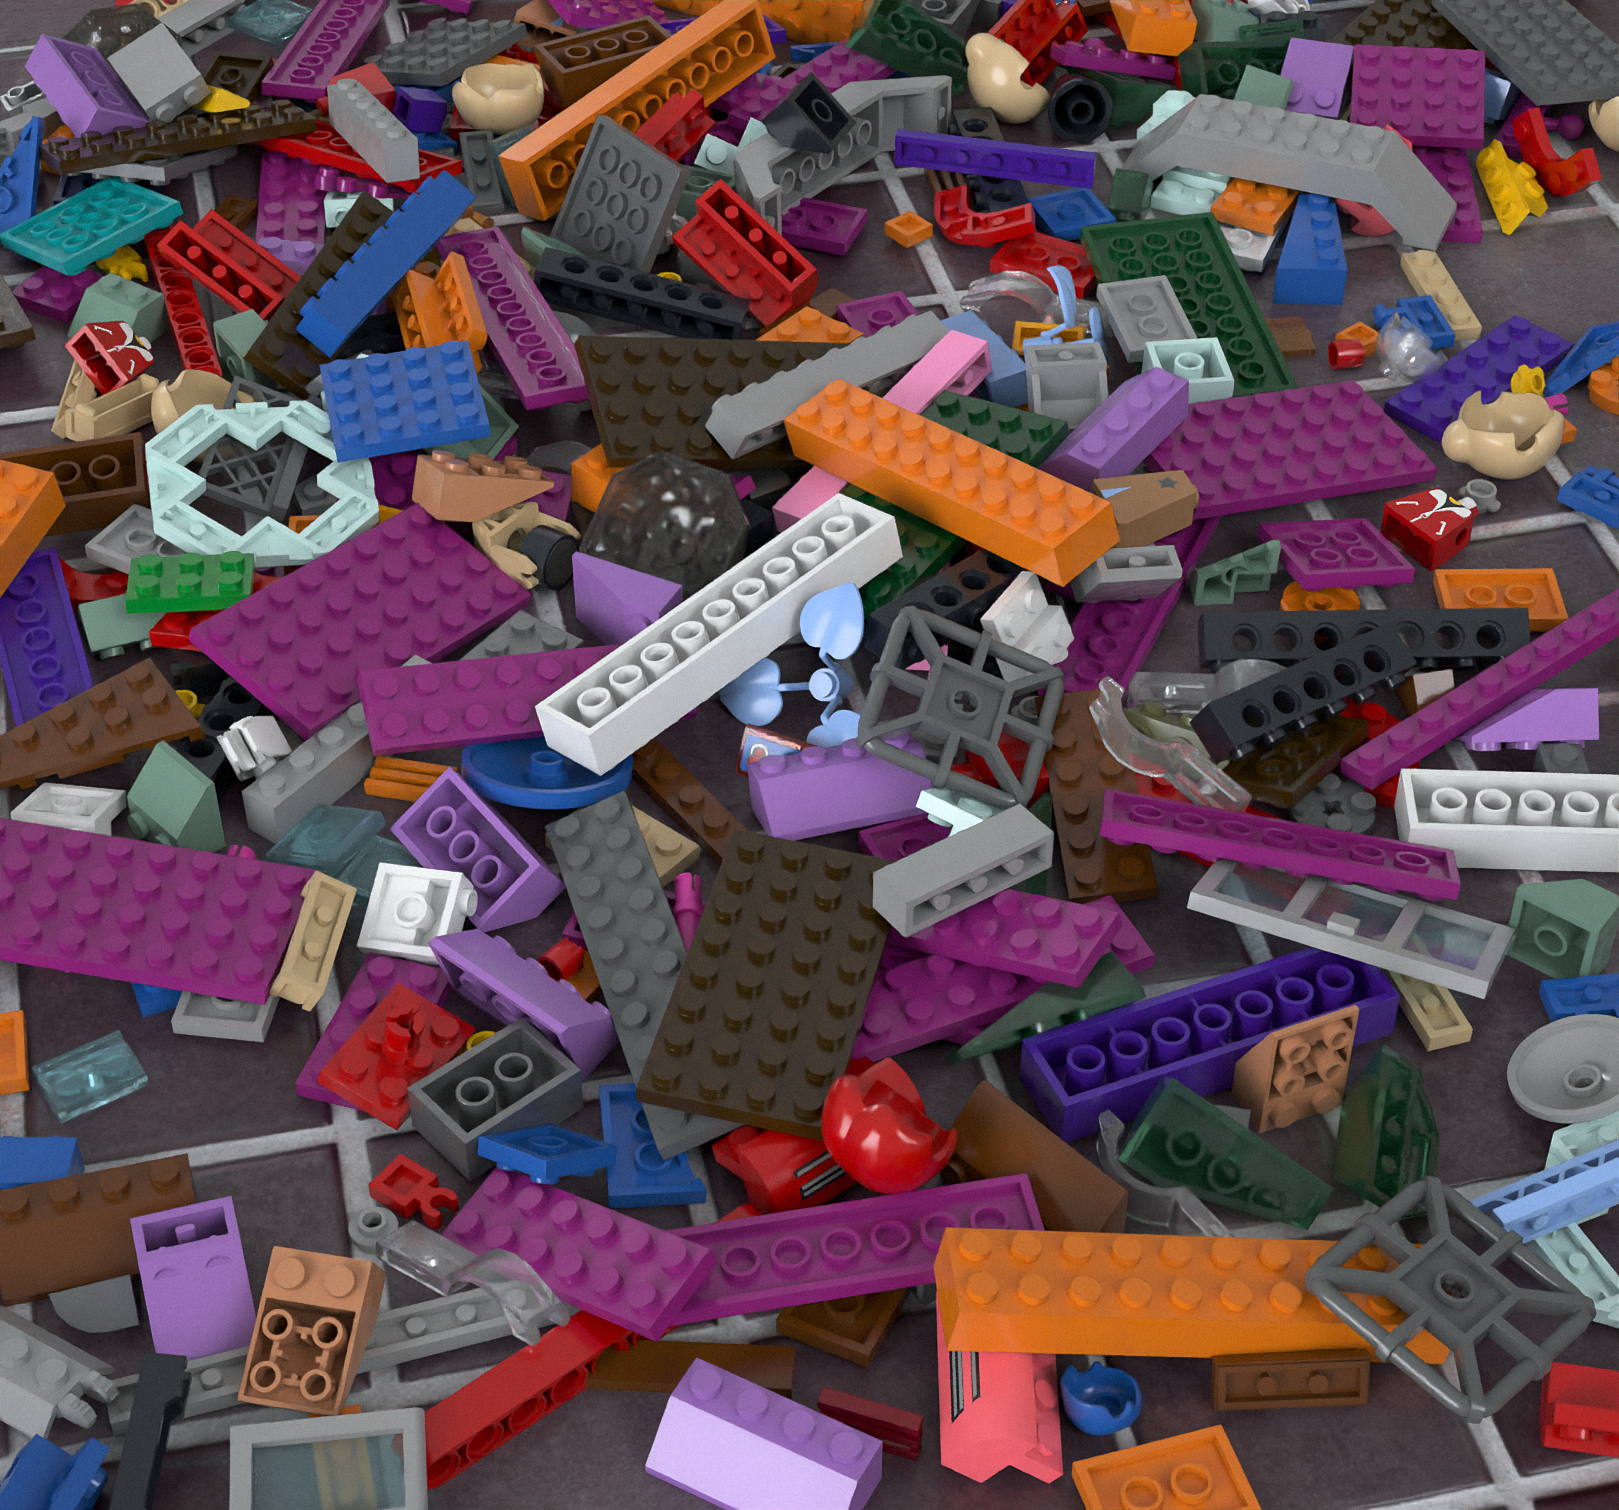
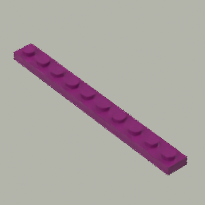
[1340,588,1619,790]

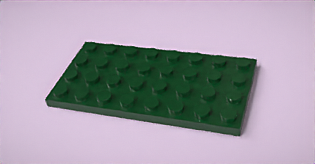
[1079,212,1298,397]
[841,390,1070,619]

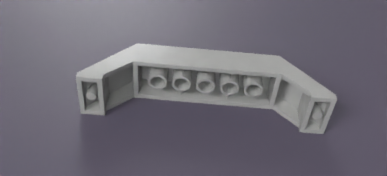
[733,75,952,236]
[1115,94,1457,251]
[1025,342,1183,603]

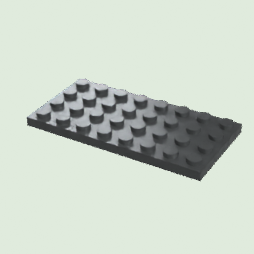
[1432,0,1619,106]

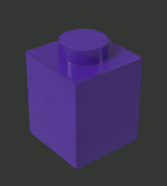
[392,87,448,133]

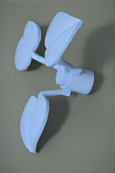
[1023,265,1109,397]
[719,583,864,748]

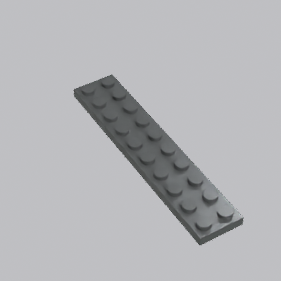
[545,791,745,1161]

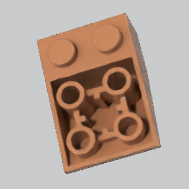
[412,450,554,522]
[1231,1005,1359,1133]
[237,1246,387,1416]

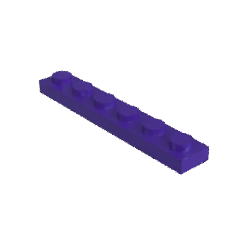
[894,129,1096,189]

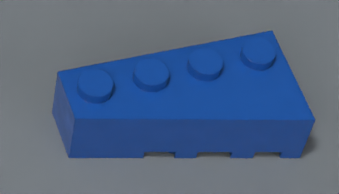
[1272,193,1347,305]

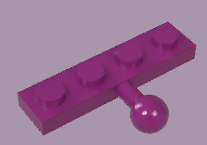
[1050,37,1176,80]
[1495,93,1584,159]

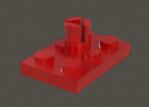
[317,982,476,1130]

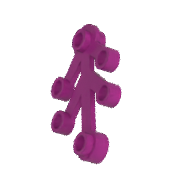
[315,166,420,199]

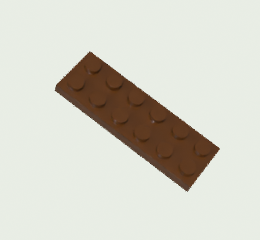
[1034,686,1158,905]

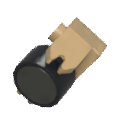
[472,502,582,591]

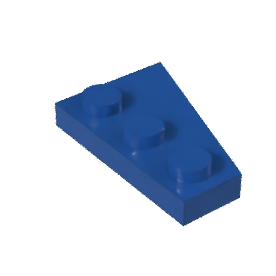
[599,1083,707,1209]

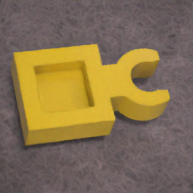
[95,244,148,282]

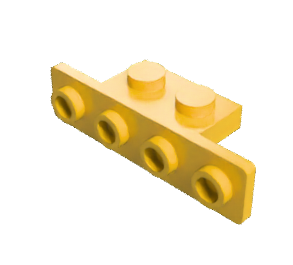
[1475,139,1548,235]

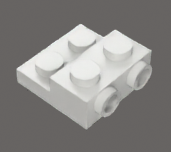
[980,571,1074,682]
[11,783,127,836]
[357,863,478,968]

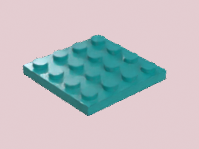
[0,176,184,276]

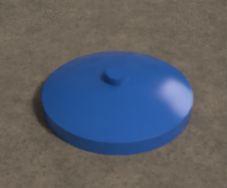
[461,736,633,809]

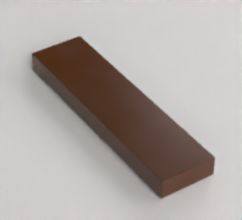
[586,1339,795,1399]

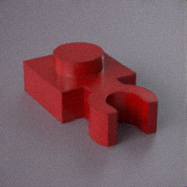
[368,1154,459,1229]

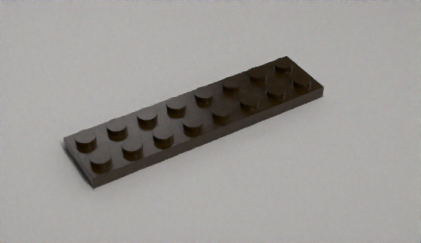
[39,100,317,175]
[243,190,394,401]

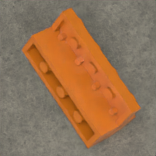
[392,251,487,373]

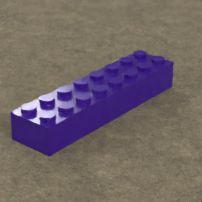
[1019,947,1400,1142]

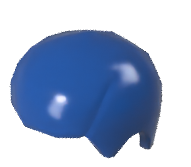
[1060,1361,1142,1436]

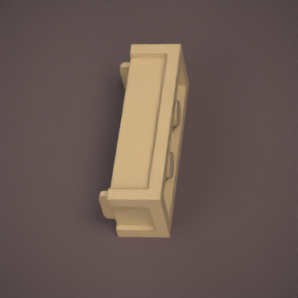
[65,374,169,442]
[269,870,357,1012]

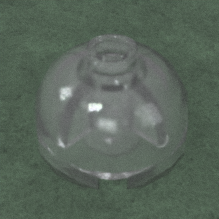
[1375,312,1448,383]

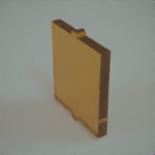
[1265,316,1316,357]

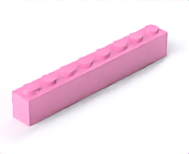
[772,330,992,532]

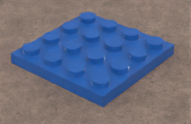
[320,340,491,463]

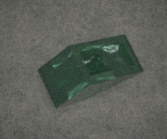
[1107,168,1155,222]

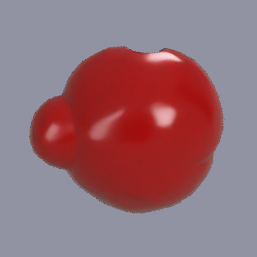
[821,1074,958,1194]

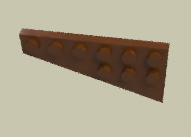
[0,658,206,790]

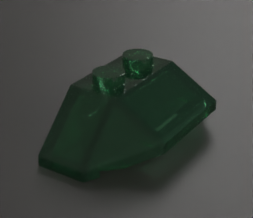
[1331,1044,1440,1218]

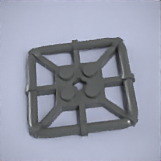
[855,605,1066,810]
[1304,1175,1597,1424]

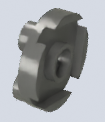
[1288,773,1376,835]

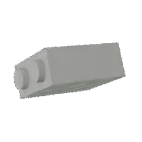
[107,23,211,123]

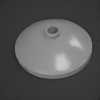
[1507,1014,1619,1124]

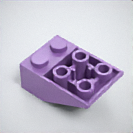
[1451,688,1599,751]
[130,1196,256,1361]

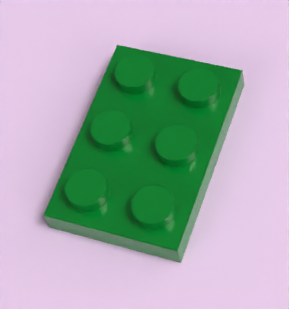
[125,551,255,614]

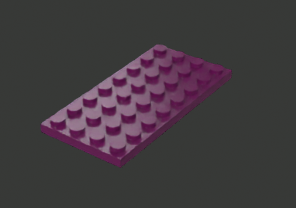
[1142,381,1438,520]
[189,502,532,740]
[0,818,320,1005]

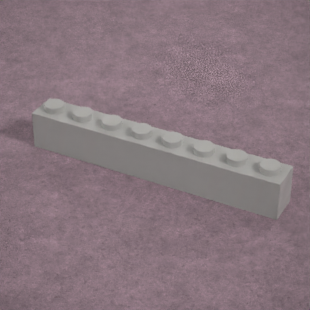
[705,310,949,459]

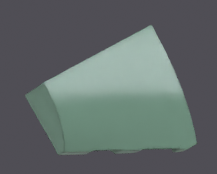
[1189,540,1281,606]

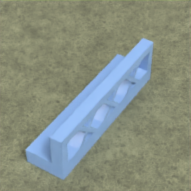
[1469,1139,1619,1247]

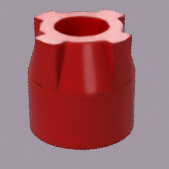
[1328,339,1366,370]
[537,937,585,982]

